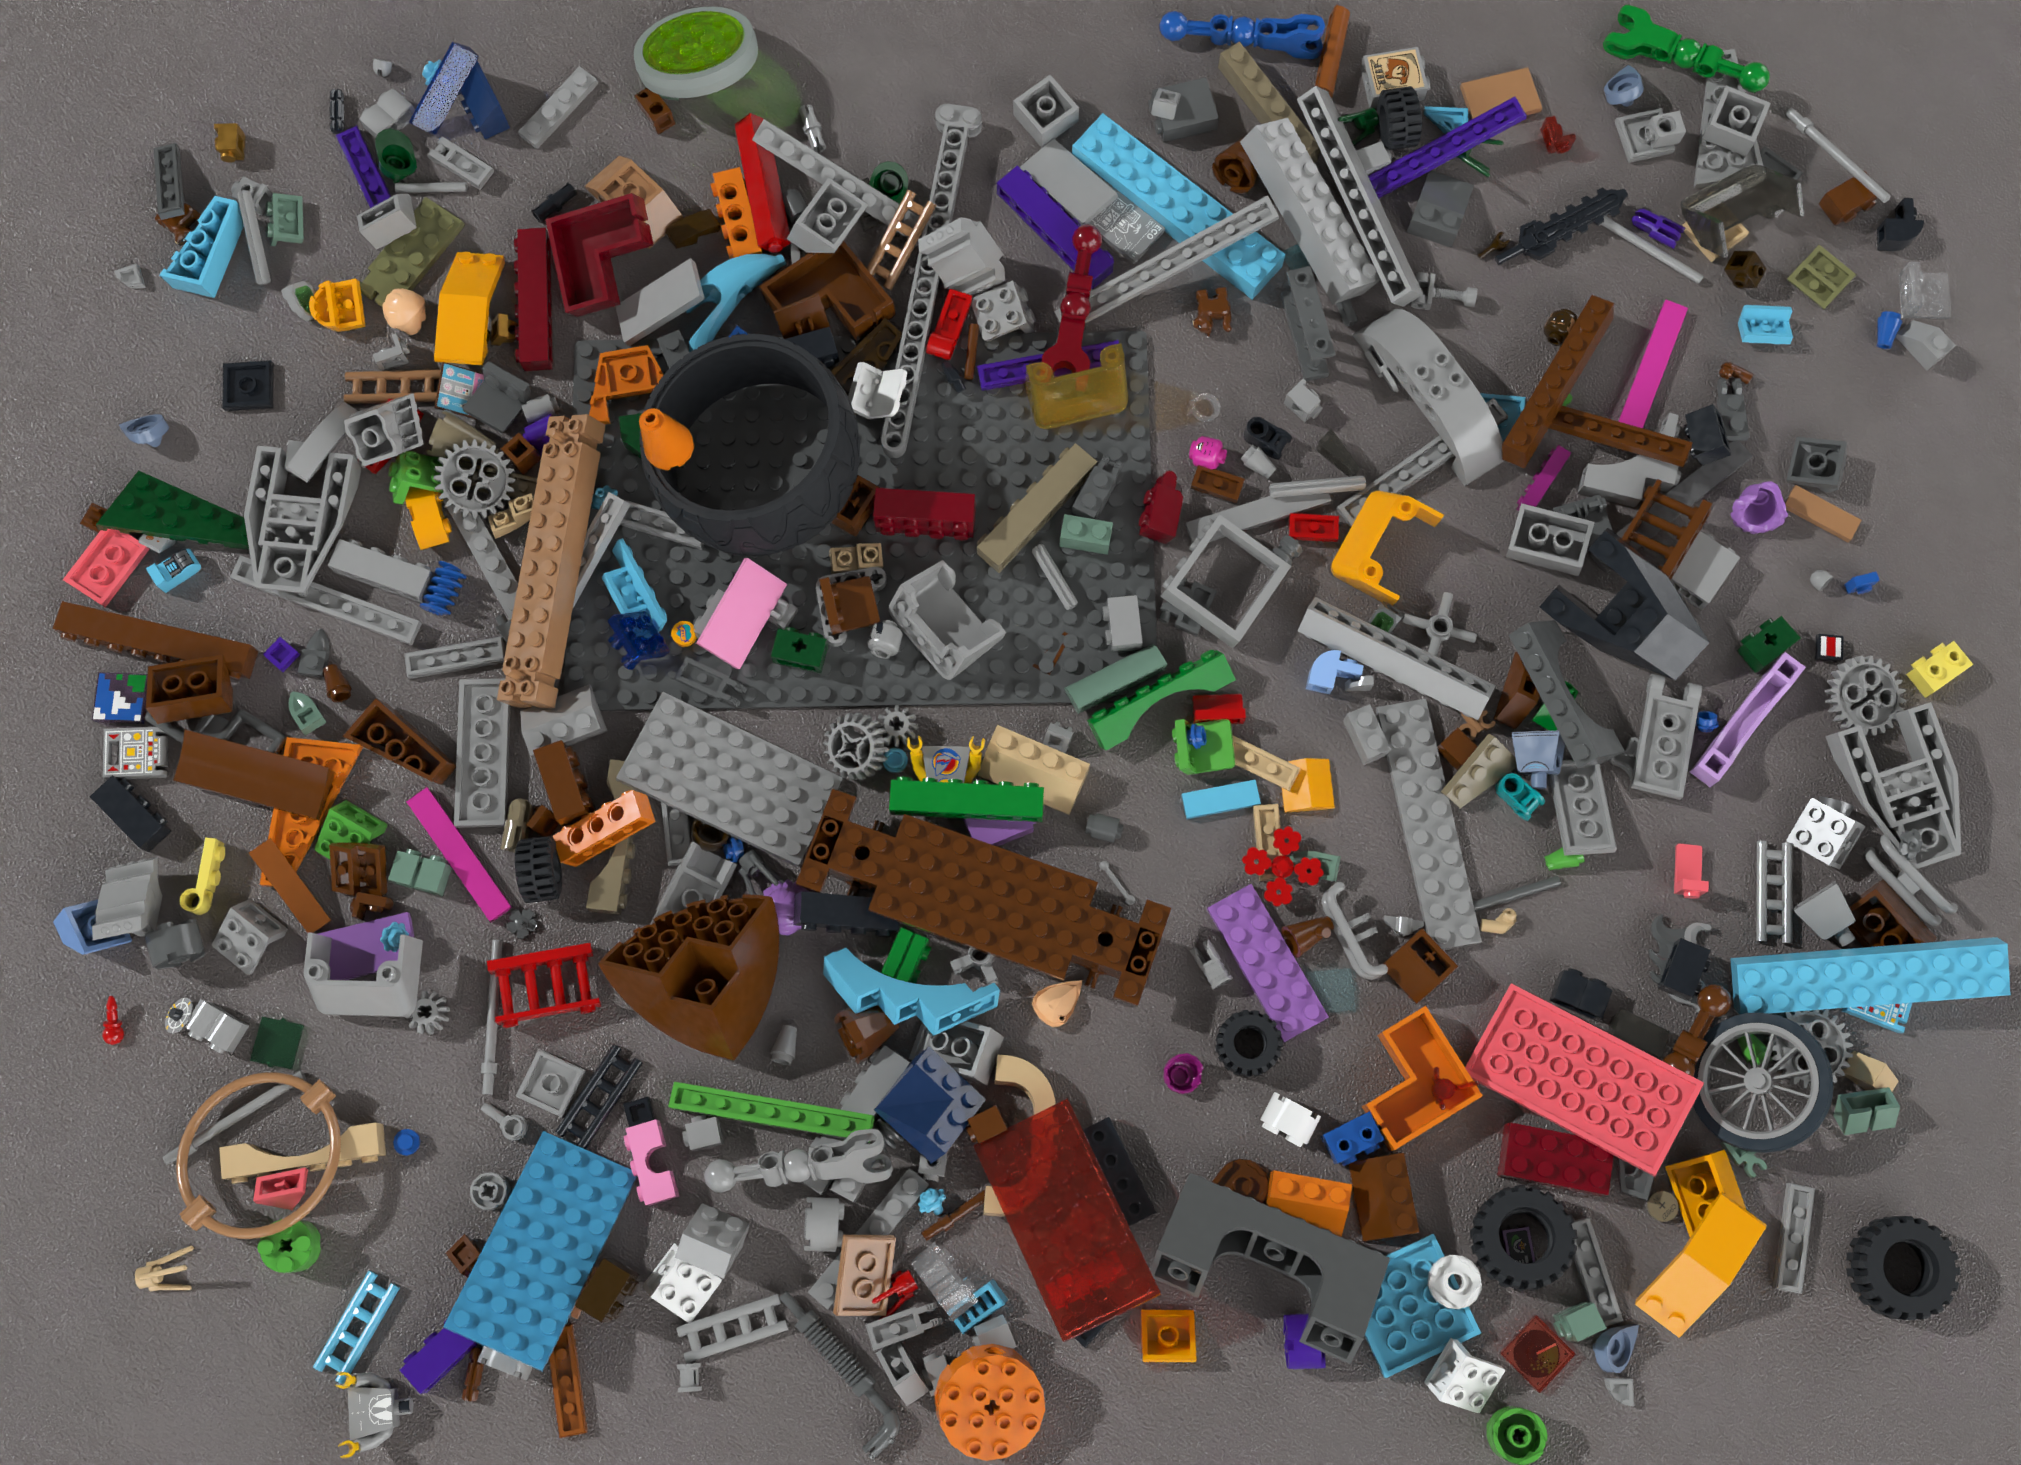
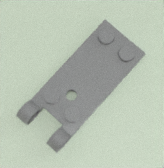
[1630,674,1702,800]

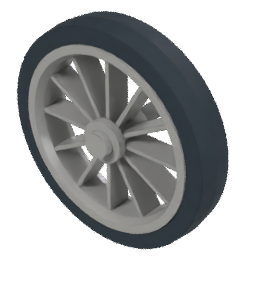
[1693,1013,1833,1153]

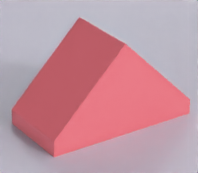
[253,1167,308,1210]

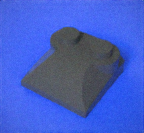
[1787,437,1848,493]

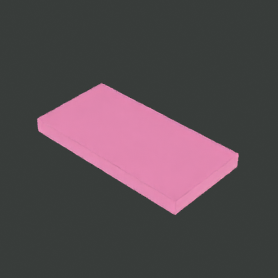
[696,558,787,669]

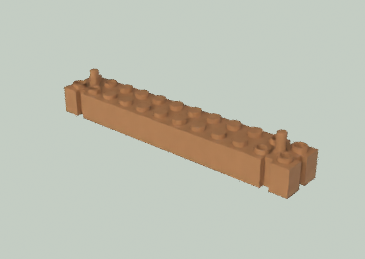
[497,414,606,708]

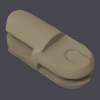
[500,798,533,853]

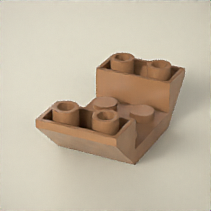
[585,156,684,249]

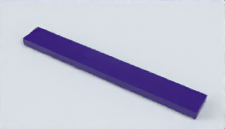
[1368,96,1527,199]

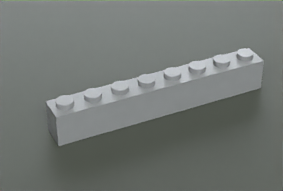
[1298,597,1496,720]

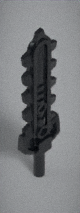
[1494,187,1628,265]

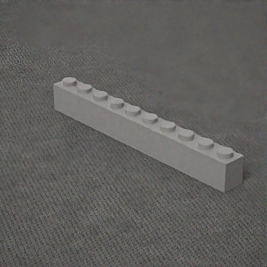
[1297,86,1423,307]

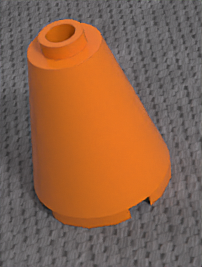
[639,408,694,470]

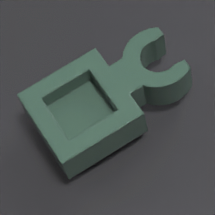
[1720,1128,1767,1178]

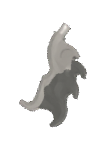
[1648,914,1711,1013]

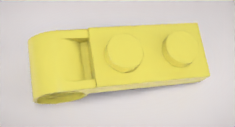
[180,838,225,915]

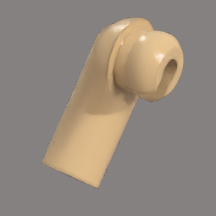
[1480,908,1516,934]

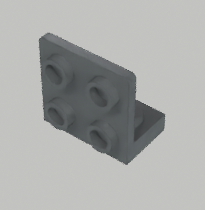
[463,361,531,433]

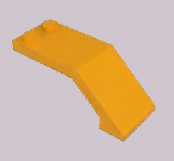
[434,252,505,365]
[1635,1192,1767,1338]

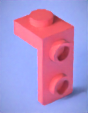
[1674,844,1709,899]

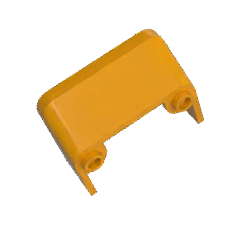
[1331,491,1444,606]

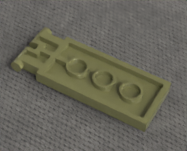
[360,197,465,308]

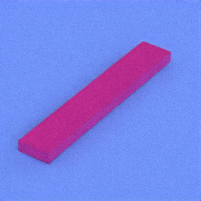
[1618,300,1688,428]
[406,787,512,923]

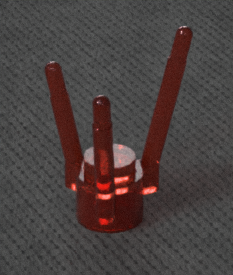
[1432,1067,1479,1110]

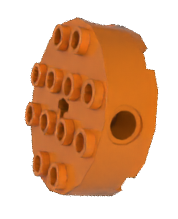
[934,1344,1045,1461]

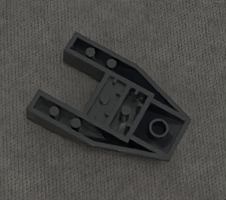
[1539,528,1710,680]

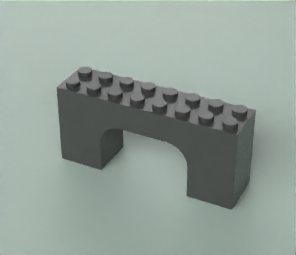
[1148,1173,1390,1364]

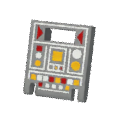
[103,727,168,780]

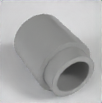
[522,394,560,424]

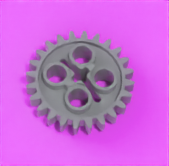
[433,439,515,520]
[1825,656,1906,737]
[1765,1009,1853,1089]

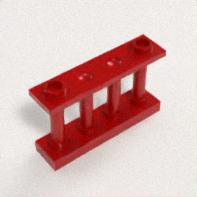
[487,943,601,1028]

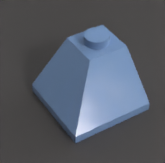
[53,899,132,955]

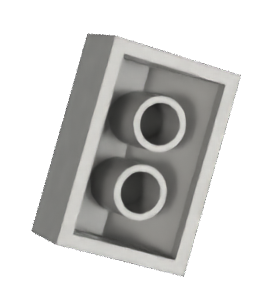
[787,177,868,253]
[520,684,607,757]

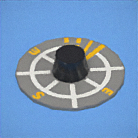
[165,997,193,1034]

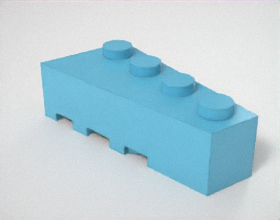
[159,196,244,298]

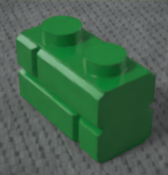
[881,928,932,984]

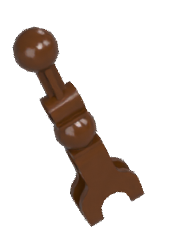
[1662,984,1732,1077]

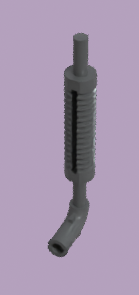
[779,1291,900,1460]

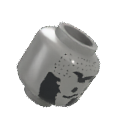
[868,620,903,659]

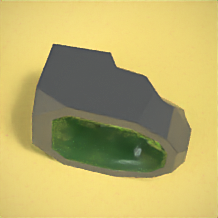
[1368,601,1404,634]

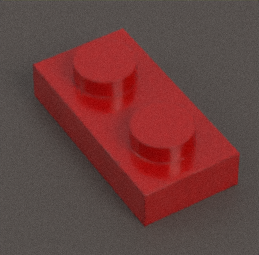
[1288,513,1339,542]

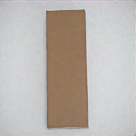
[1785,485,1862,542]

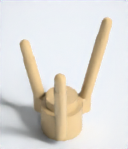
[135,1246,194,1292]

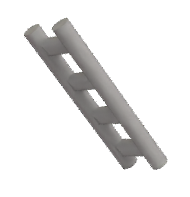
[1756,841,1793,944]
[677,1294,789,1363]

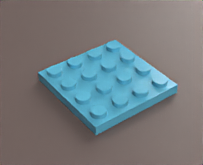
[1365,1234,1481,1378]

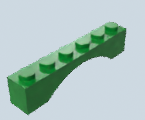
[1087,650,1236,751]

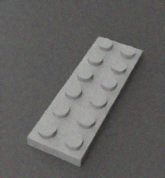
[454,678,511,828]

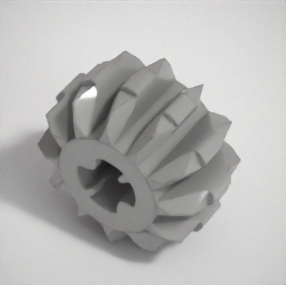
[877,705,918,748]
[405,991,450,1035]

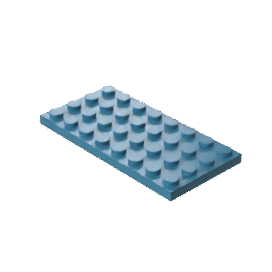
[443,1131,638,1372]

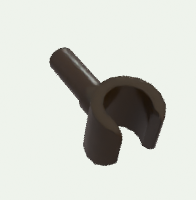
[1477,232,1510,260]

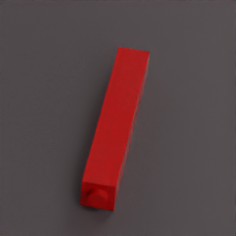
[734,113,791,253]

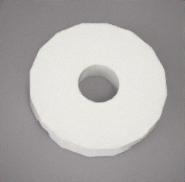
[1428,1255,1482,1309]

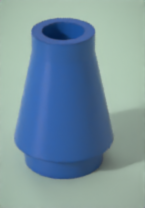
[1876,311,1903,349]

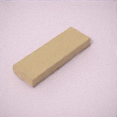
[1232,735,1301,791]
[1252,804,1286,881]

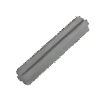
[1032,544,1078,610]

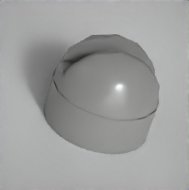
[373,58,393,77]
[1810,570,1833,592]

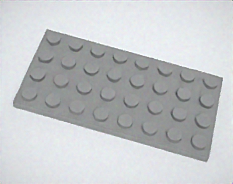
[616,692,843,868]

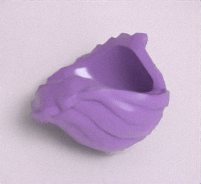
[1731,481,1788,534]
[763,879,809,936]

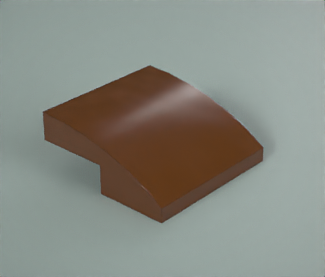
[329,842,388,896]

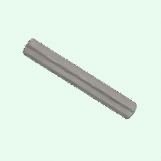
[237,190,271,285]
[1269,476,1366,498]

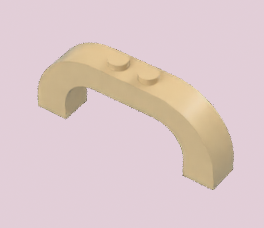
[983,1055,1060,1216]

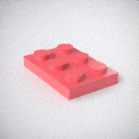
[63,529,150,608]

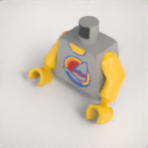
[907,735,985,784]

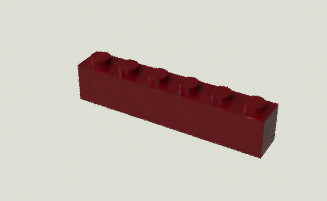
[514,227,553,371]

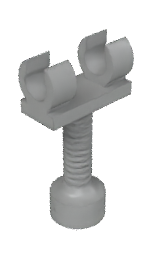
[1411,272,1478,310]

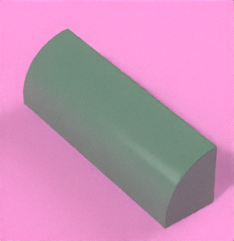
[1064,644,1167,714]

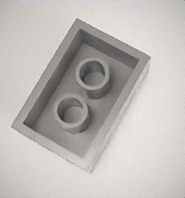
[1506,503,1595,576]

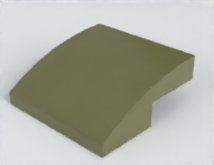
[1787,245,1856,310]

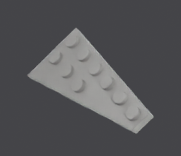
[1694,49,1765,189]

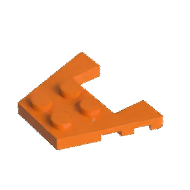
[589,345,664,425]

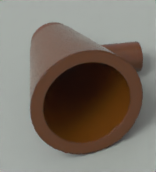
[1281,916,1334,958]

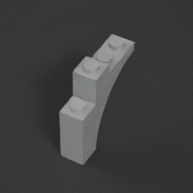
[1577,413,1681,508]

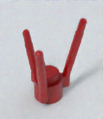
[872,1270,918,1320]

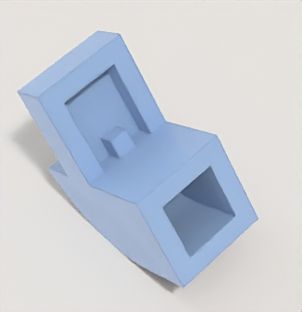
[1306,650,1363,694]

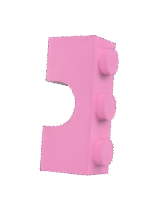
[624,1120,680,1206]

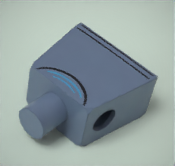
[1512,731,1565,789]

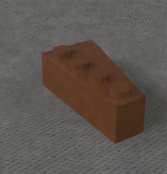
[343,698,456,785]

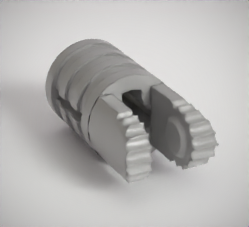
[1190,939,1233,990]

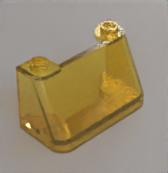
[1025,343,1128,429]

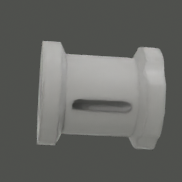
[677,1363,702,1392]

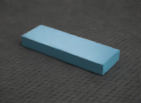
[1181,780,1261,819]

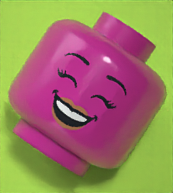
[1189,436,1227,469]

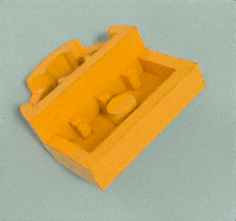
[309,279,366,332]

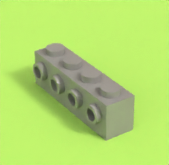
[327,539,435,603]

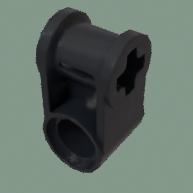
[1244,417,1292,460]

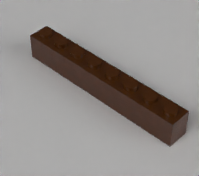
[1502,295,1614,469]
[52,601,259,680]

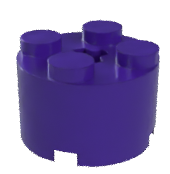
[1283,1314,1326,1370]

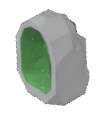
[281,280,315,321]

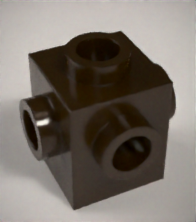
[1724,251,1766,289]

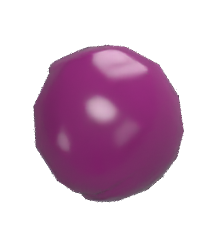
[1163,1053,1204,1094]

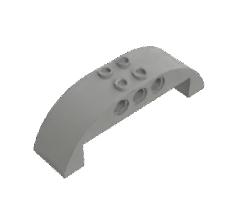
[1353,309,1505,486]

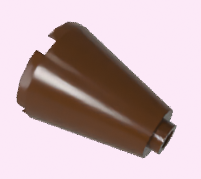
[1212,137,1258,194]

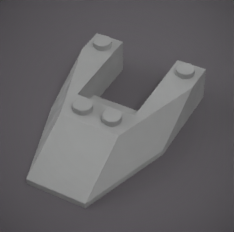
[244,446,362,594]
[1825,702,1961,869]

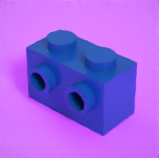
[1320,1111,1384,1167]

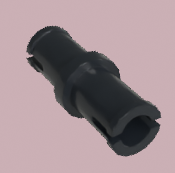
[531,182,578,223]

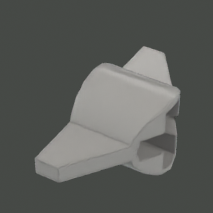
[1384,915,1424,937]

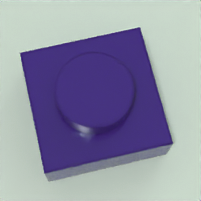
[263,637,301,672]

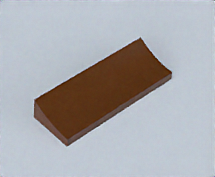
[173,730,335,820]

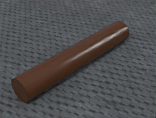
[964,324,979,380]

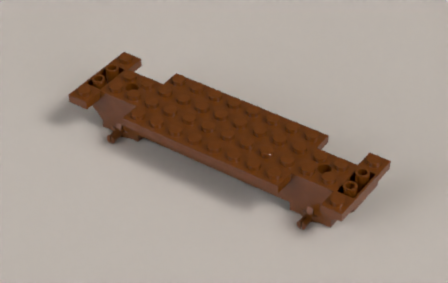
[796,789,1171,1007]

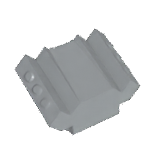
[918,217,1005,297]
[343,393,424,466]
[92,857,163,940]

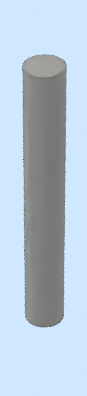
[395,182,468,193]

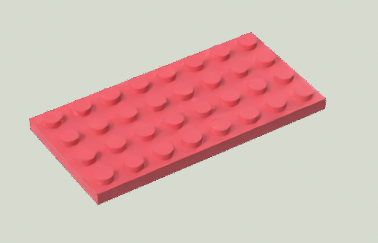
[1465,983,1704,1177]

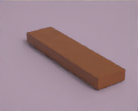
[249,838,331,933]
[549,1324,588,1438]

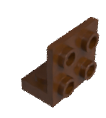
[819,576,880,634]

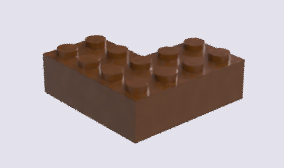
[760,240,896,341]

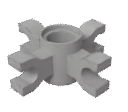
[950,947,999,985]

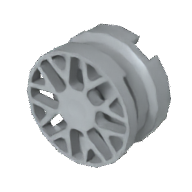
[470,1173,511,1210]

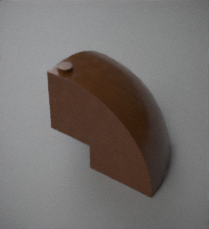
[598,894,779,1060]

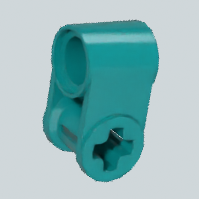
[1495,773,1545,821]

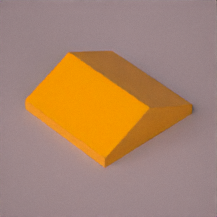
[1281,758,1335,813]
[1141,1310,1196,1362]

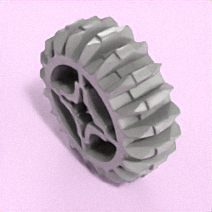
[822,712,890,780]

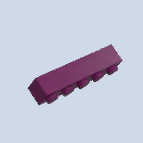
[1516,445,1571,511]

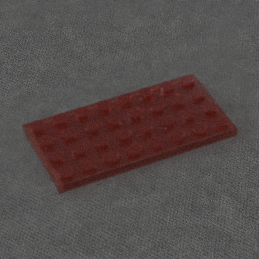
[973,1098,1161,1343]

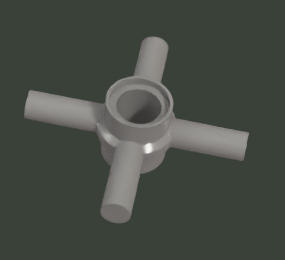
[1402,592,1477,656]

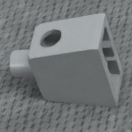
[1793,881,1856,946]

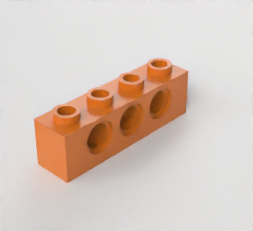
[710,167,762,259]
[553,790,656,867]

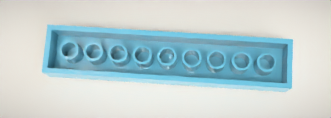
[1072,113,1285,300]
[1730,937,2011,1014]

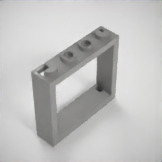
[1161,514,1291,648]

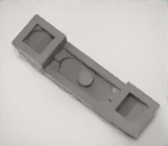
[286,402,359,483]

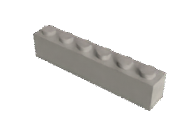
[803,1045,910,1195]

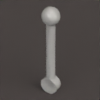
[1099,861,1135,906]

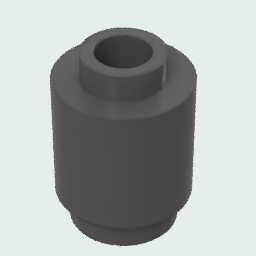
[782,189,808,225]
[1085,813,1124,843]

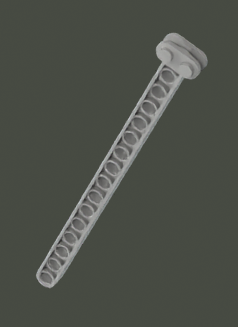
[881,104,982,458]

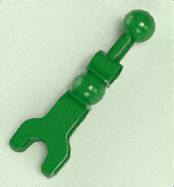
[1603,5,1770,93]

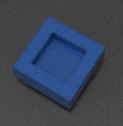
[1844,571,1880,594]

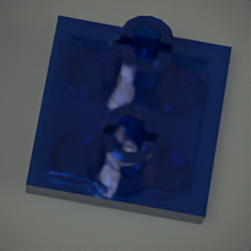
[608,611,670,670]

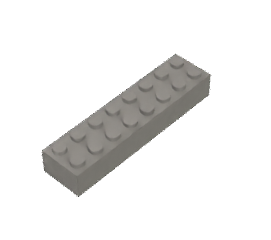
[1240,118,1381,304]

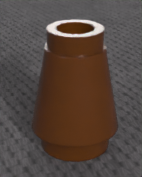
[323,664,352,703]

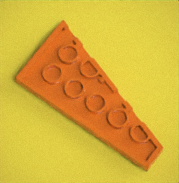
[260,737,363,887]

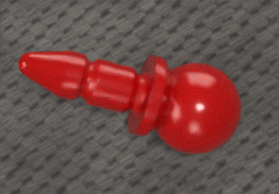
[102,995,124,1045]

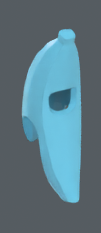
[686,253,786,352]

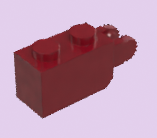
[1139,470,1184,544]

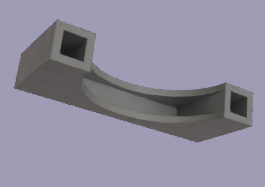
[1509,620,1625,768]

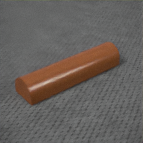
[1314,5,1350,98]

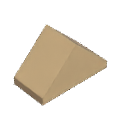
[1841,1051,1899,1091]

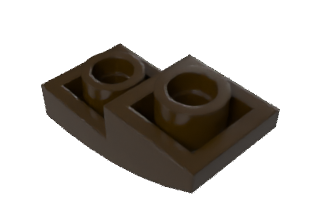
[665,209,720,249]

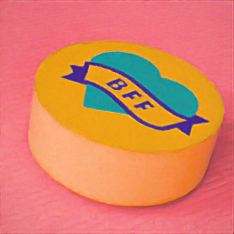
[671,621,697,647]

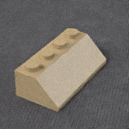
[978,725,1090,815]

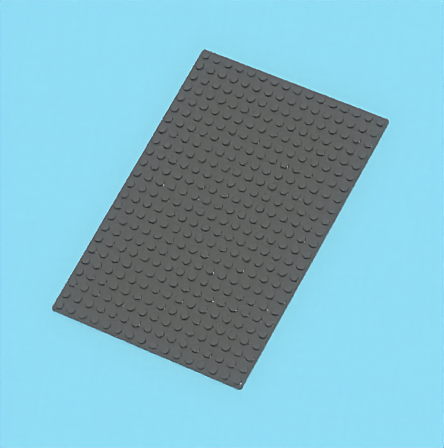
[564,331,1158,711]

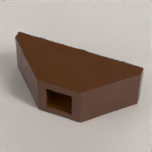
[1494,652,1540,729]

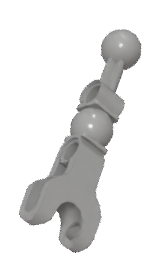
[704,1129,893,1193]

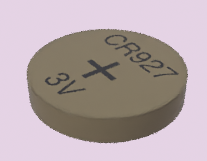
[1647,1191,1678,1222]

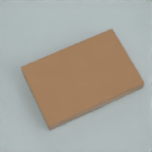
[1460,67,1542,120]
[833,1235,896,1316]

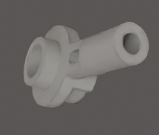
[481,1102,528,1141]

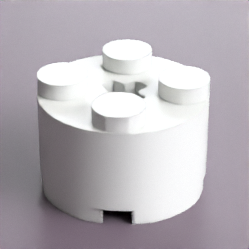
[1260,1092,1321,1147]

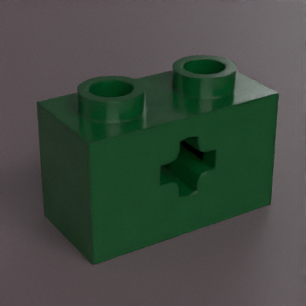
[1737,615,1801,673]
[771,627,828,673]

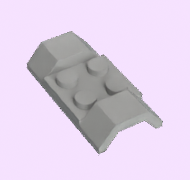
[650,842,737,925]

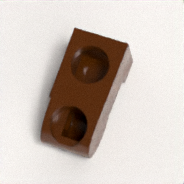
[634,88,676,135]

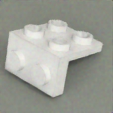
[848,362,907,419]

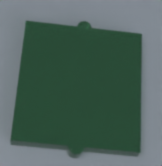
[250,1017,304,1069]

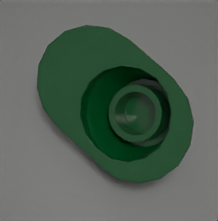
[375,129,417,184]
[869,161,908,204]

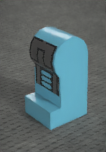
[146,548,201,593]

